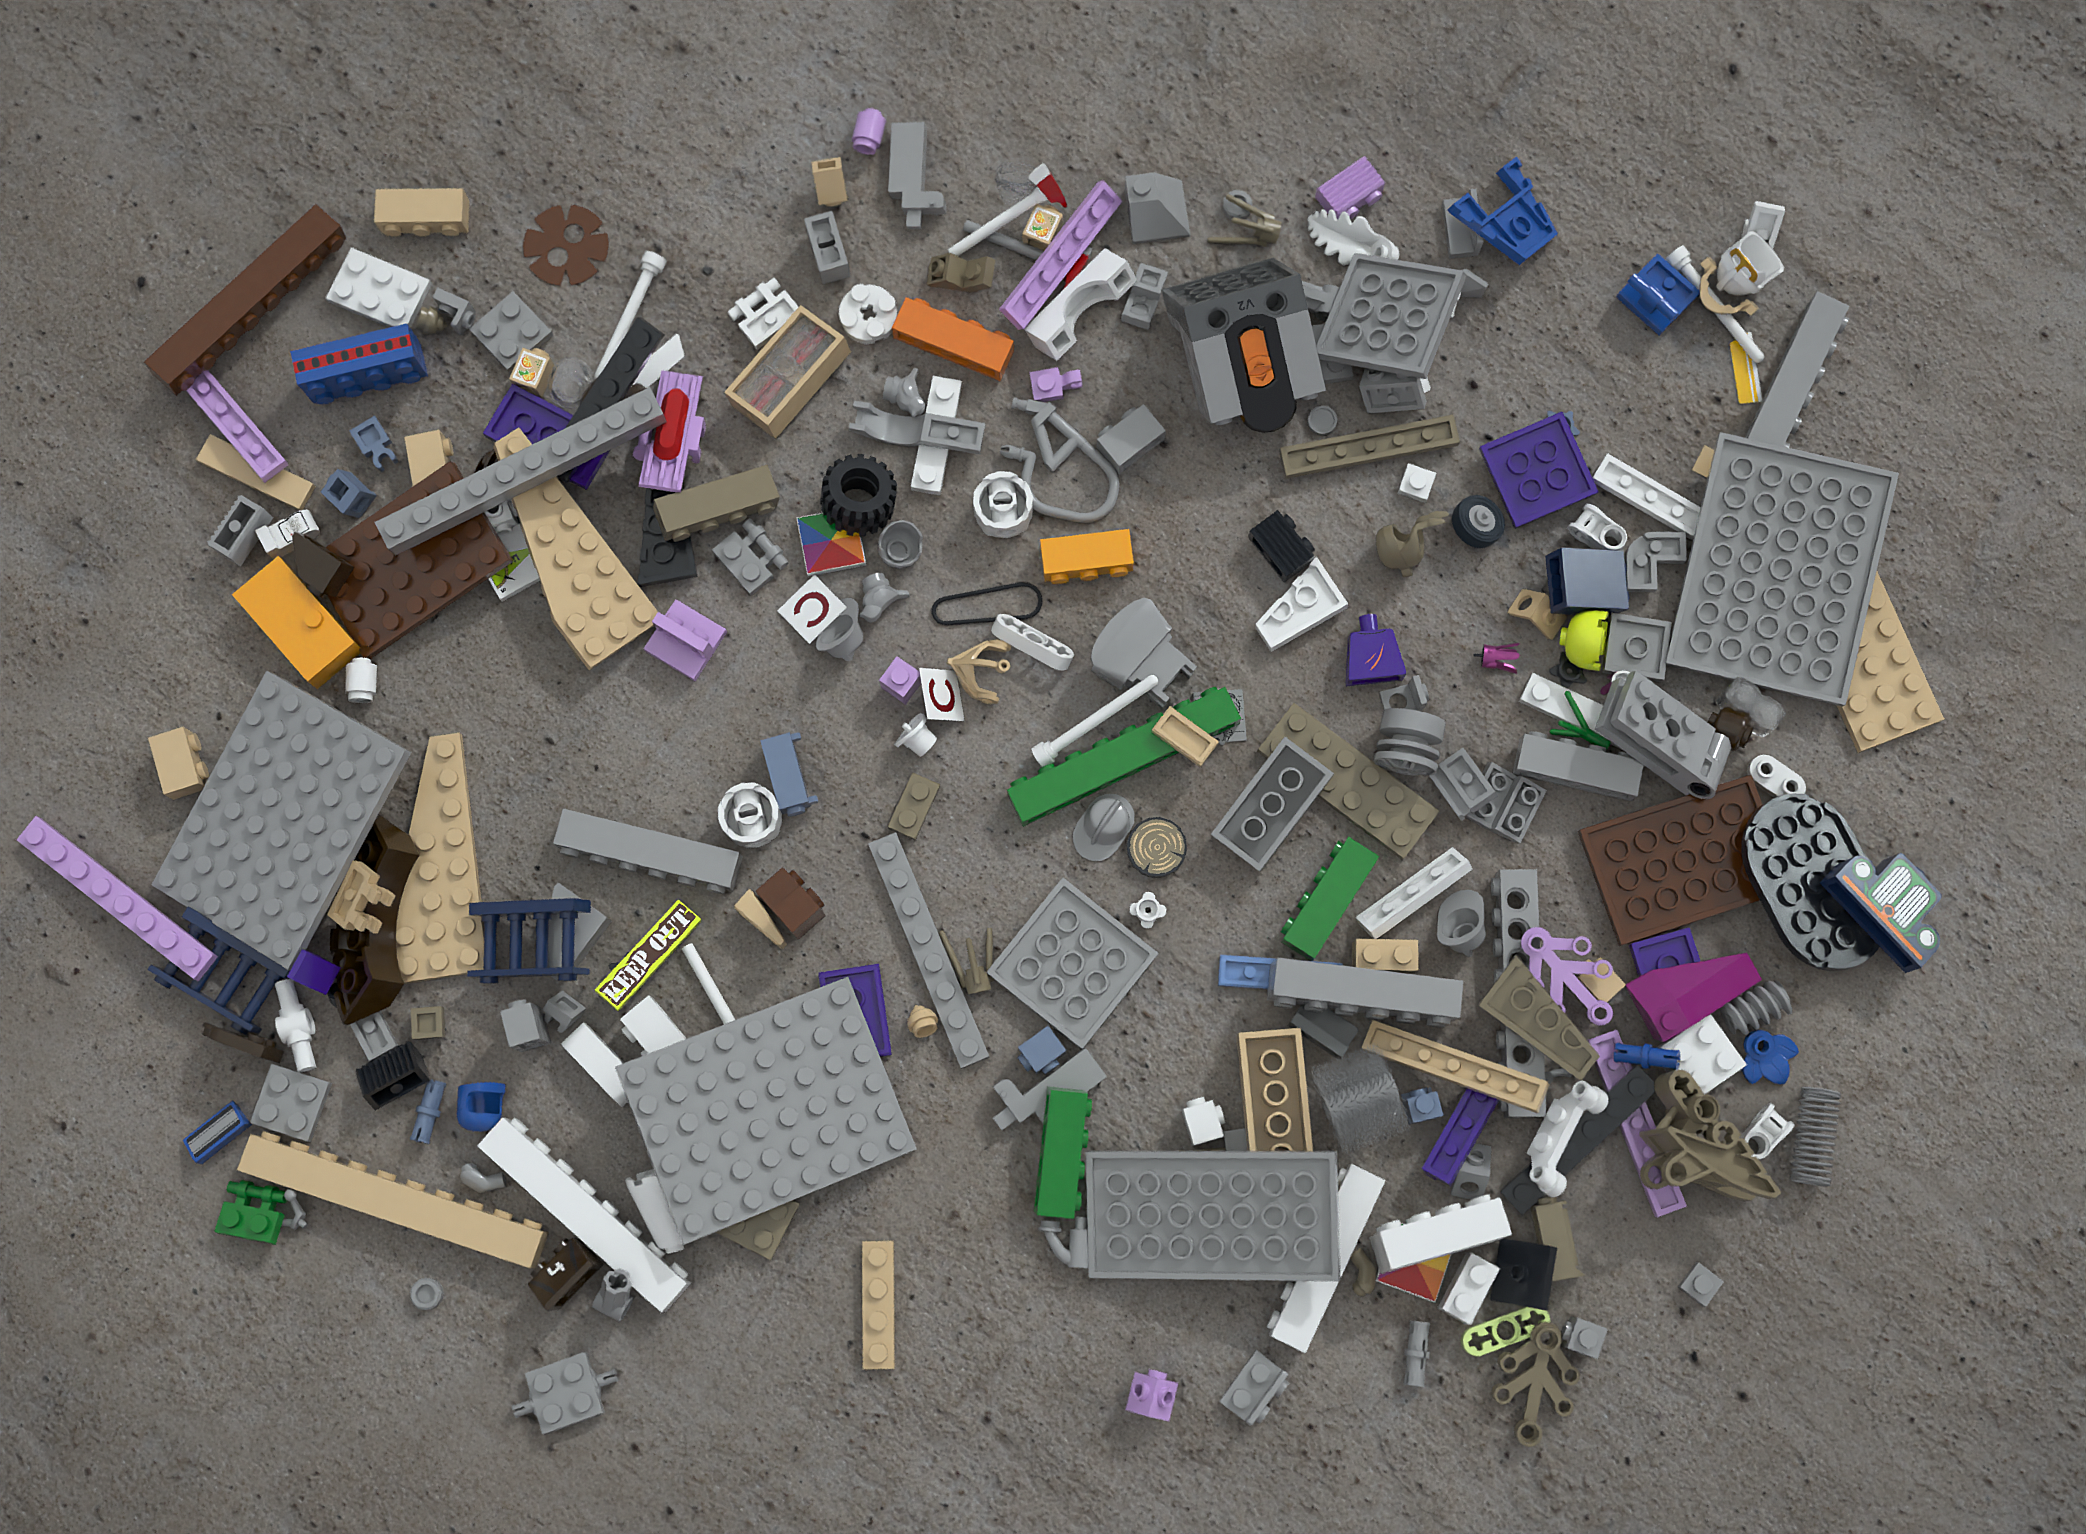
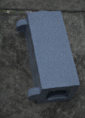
[760,732,819,817]

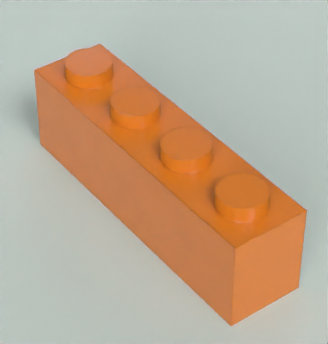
[892,297,1014,382]

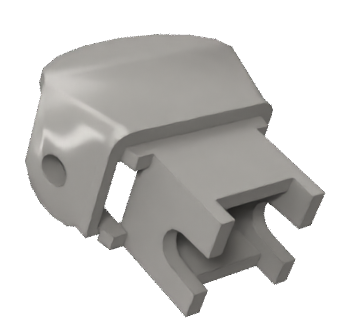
[1090,598,1197,709]

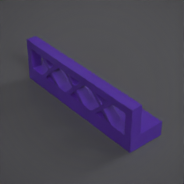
[1422,1088,1499,1186]

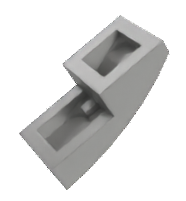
[1121,263,1168,330]

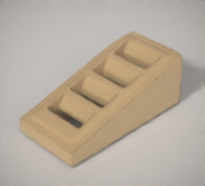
[734,889,787,949]

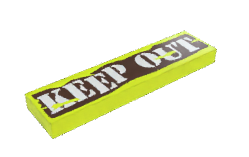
[595,900,701,1011]

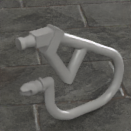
[1000,397,1120,523]

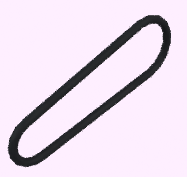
[931,582,1043,625]

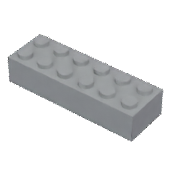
[1266,957,1463,1028]

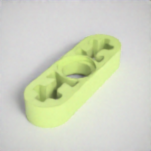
[1461,1307,1550,1356]

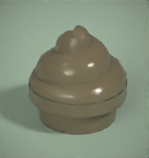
[415,306,447,335]

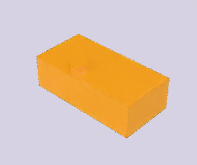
[232,556,360,689]

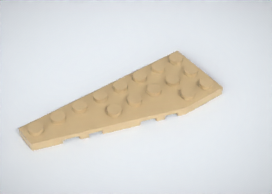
[493,428,658,671]
[1837,571,1944,753]
[396,733,484,984]

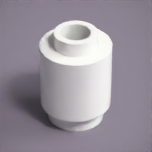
[345,658,377,703]

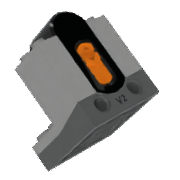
[1161,258,1326,433]

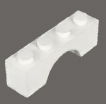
[1024,248,1137,361]

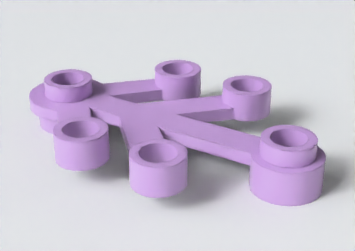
[1521,927,1613,1025]

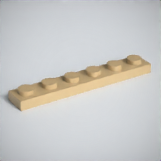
[1362,1020,1549,1113]

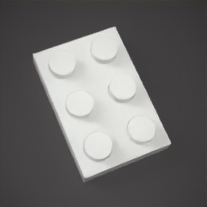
[326,248,432,328]

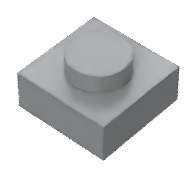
[1678,1262,1724,1307]

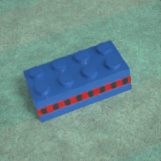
[290,323,428,404]

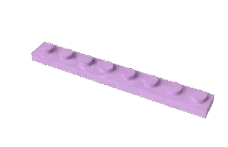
[17,816,218,981]

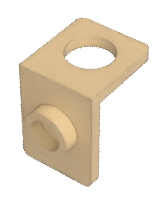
[1508,589,1567,640]

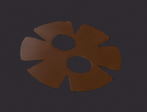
[523,205,609,286]

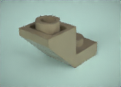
[927,253,995,292]

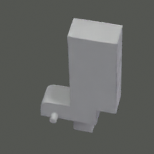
[888,122,947,229]
[992,1048,1107,1130]

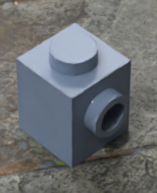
[1017,1026,1066,1075]

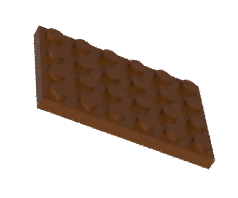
[326,461,513,659]
[1577,775,1763,946]

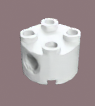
[973,471,1033,538]
[718,783,782,848]

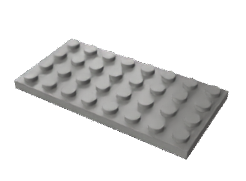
[1086,1151,1340,1281]

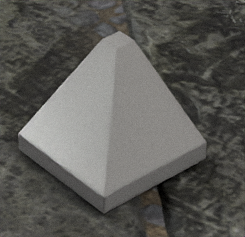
[1460,269,1488,298]

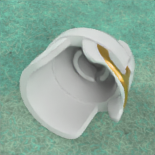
[1716,231,1784,296]

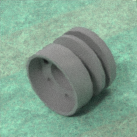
[1373,708,1446,776]

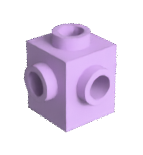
[1126,1369,1178,1421]

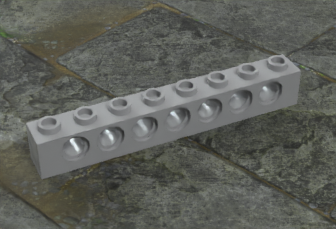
[1491,869,1546,1118]

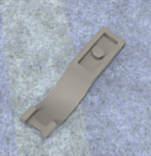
[849,400,985,455]

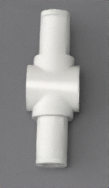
[275,979,316,1073]

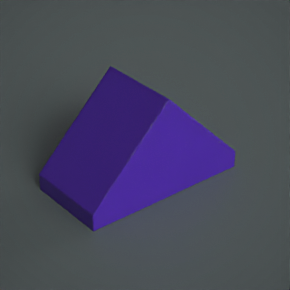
[287,949,341,995]

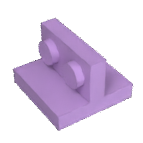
[643,599,727,681]

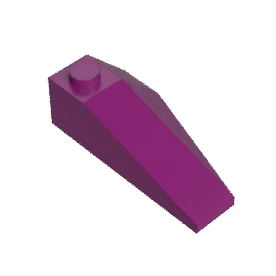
[1625,952,1762,1042]

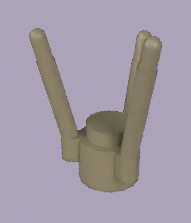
[1207,194,1281,247]
[939,927,994,995]

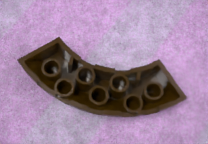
[330,814,420,1025]

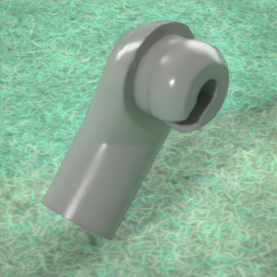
[460,1163,506,1193]

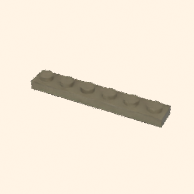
[1279,414,1460,479]

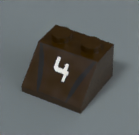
[527,1238,604,1311]

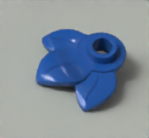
[1742,1030,1799,1085]

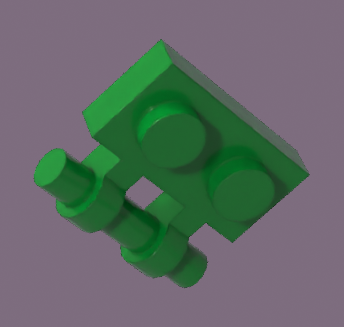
[214,1180,288,1245]

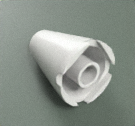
[625,1169,684,1253]

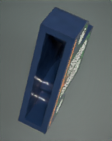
[1820,853,1942,973]

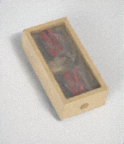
[724,305,851,439]

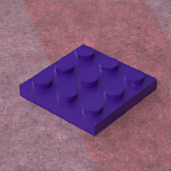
[1479,412,1598,529]

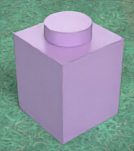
[879,656,921,705]

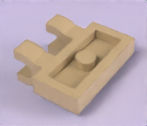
[327,861,396,934]

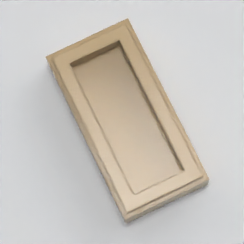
[1151,706,1219,768]

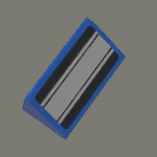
[183,1101,252,1164]

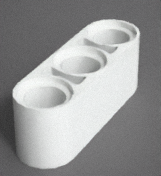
[561,1022,628,1107]

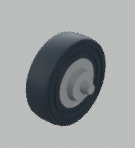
[1452,495,1505,548]

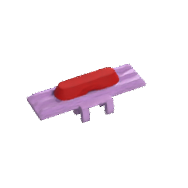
[633,370,706,493]

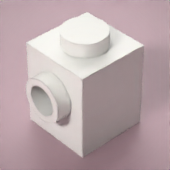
[1182,1097,1225,1146]

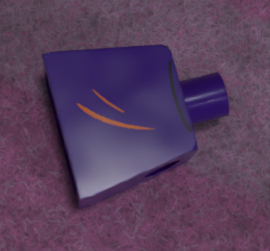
[1346,614,1406,687]

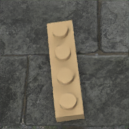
[862,1241,895,1369]

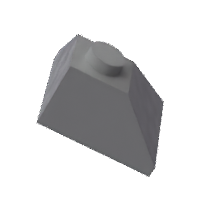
[1124,172,1190,244]

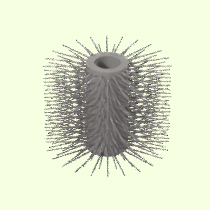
[1312,1043,1410,1154]

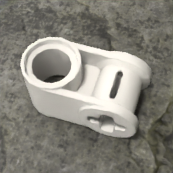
[1567,504,1627,551]
[1739,1103,1795,1159]

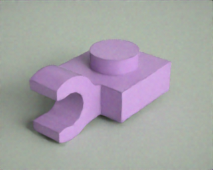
[1029,367,1082,402]

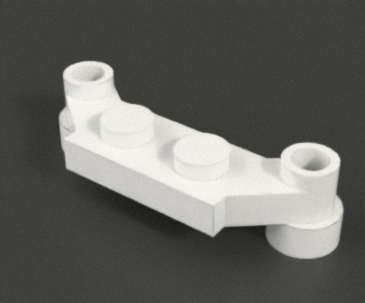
[1527,1081,1608,1197]

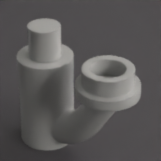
[1038,1217,1089,1268]

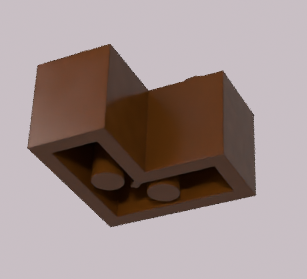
[755,867,826,940]

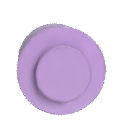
[852,108,886,155]

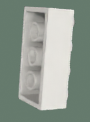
[1369,1195,1512,1274]

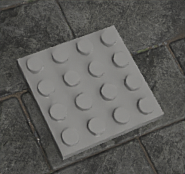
[1316,253,1466,379]
[987,878,1159,1050]

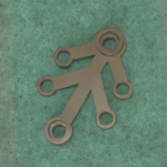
[1491,1322,1580,1447]

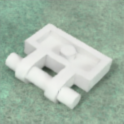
[727,278,798,350]

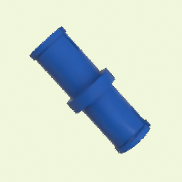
[1614,1043,1681,1070]

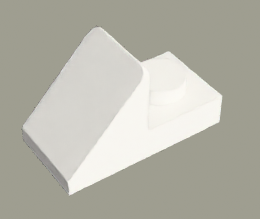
[1742,201,1785,249]

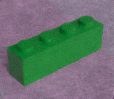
[1280,836,1380,961]
[1033,1087,1092,1219]

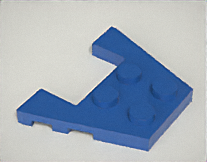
[1447,156,1557,265]

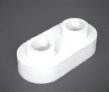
[1747,755,1806,798]

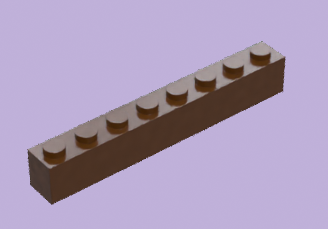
[144,204,346,396]

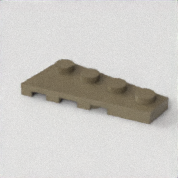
[1479,955,1600,1081]

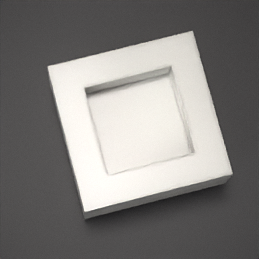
[1398,463,1436,503]

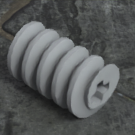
[1720,980,1792,1035]

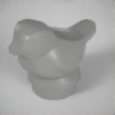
[883,368,925,417]
[859,573,910,623]

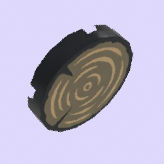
[1126,817,1187,878]

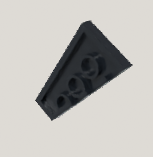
[637,486,698,587]

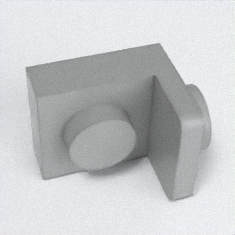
[432,287,475,336]

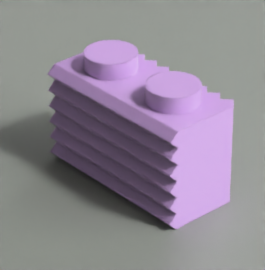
[1315,156,1385,219]

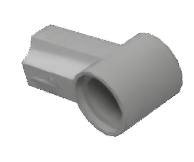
[1302,281,1340,322]
[592,1268,634,1322]

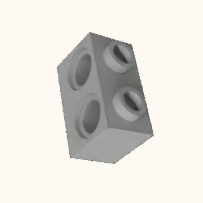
[804,211,851,285]

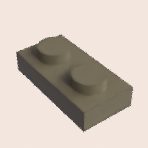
[888,772,941,841]

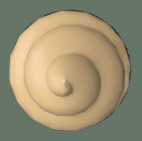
[907,1005,938,1038]

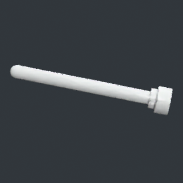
[1665,245,1764,363]
[595,251,667,379]
[1031,675,1158,767]

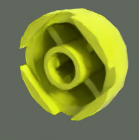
[1560,610,1608,671]

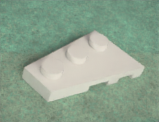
[1255,557,1348,652]

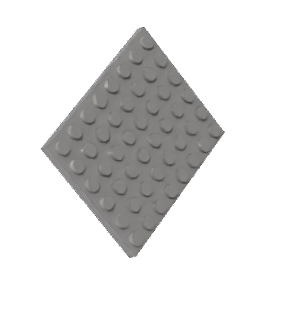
[1665,432,1899,707]
[151,671,412,970]
[615,977,917,1245]

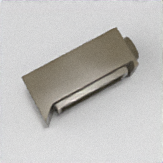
[1530,1197,1586,1281]

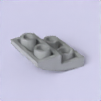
[1465,762,1547,844]

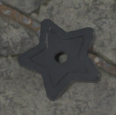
[1549,652,1587,688]

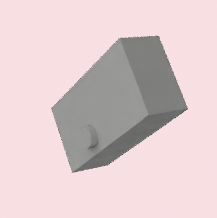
[1211,737,1335,871]

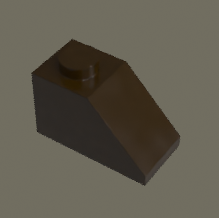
[292,531,355,597]

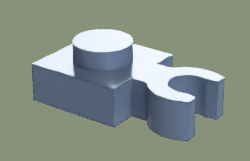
[349,416,398,472]

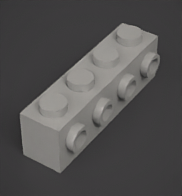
[1512,731,1644,801]

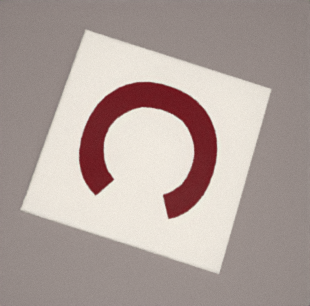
[777,574,847,644]
[919,668,964,721]

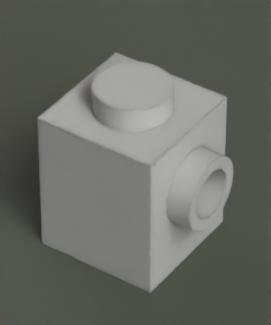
[1561,1317,1608,1359]

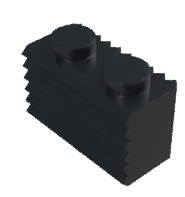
[1248,510,1315,583]
[355,1041,431,1110]

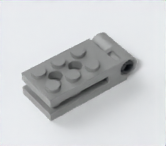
[1595,670,1731,799]

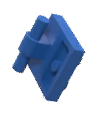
[1616,254,1700,336]

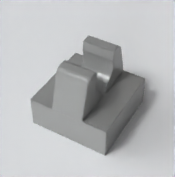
[542,990,586,1033]

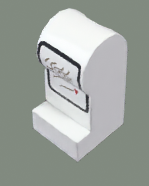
[255,510,320,559]

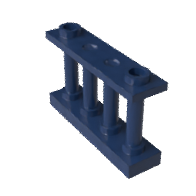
[467,898,591,984]
[147,906,290,1035]

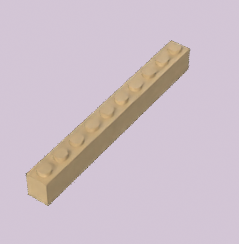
[237,1131,549,1268]

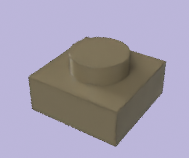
[411,1006,445,1040]

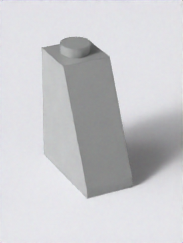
[548,882,612,980]

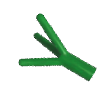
[1550,691,1611,749]

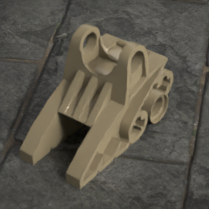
[1639,1070,1781,1201]

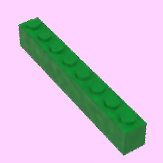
[1007,686,1241,827]

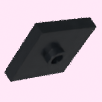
[1490,1238,1557,1311]

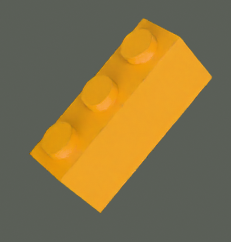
[1040,529,1134,584]

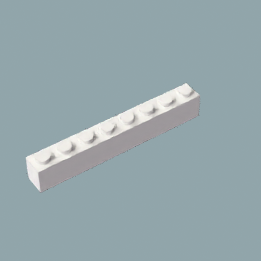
[477,1117,691,1313]

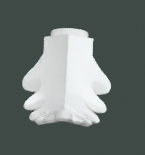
[1308,209,1399,265]

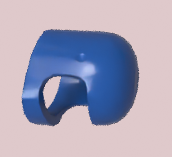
[457,1082,506,1132]

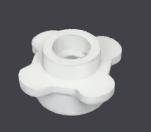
[1130,892,1166,929]

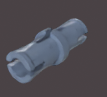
[410,1079,447,1144]

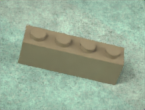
[653,464,780,542]

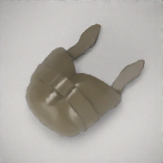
[1375,511,1449,578]

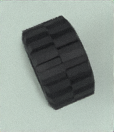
[820,454,897,537]

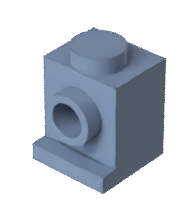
[321,469,377,518]
[1401,1087,1444,1125]

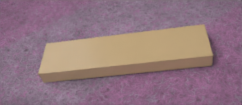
[196,434,316,511]

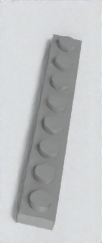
[868,832,989,1069]

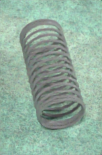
[1789,1087,1841,1186]

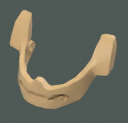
[1699,257,1759,316]

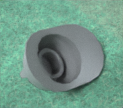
[816,598,863,662]
[1073,794,1134,861]
[1437,890,1486,957]

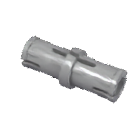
[1404,1320,1430,1387]

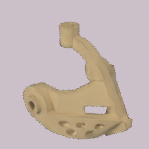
[946,640,1011,704]

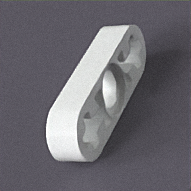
[991,614,1074,671]

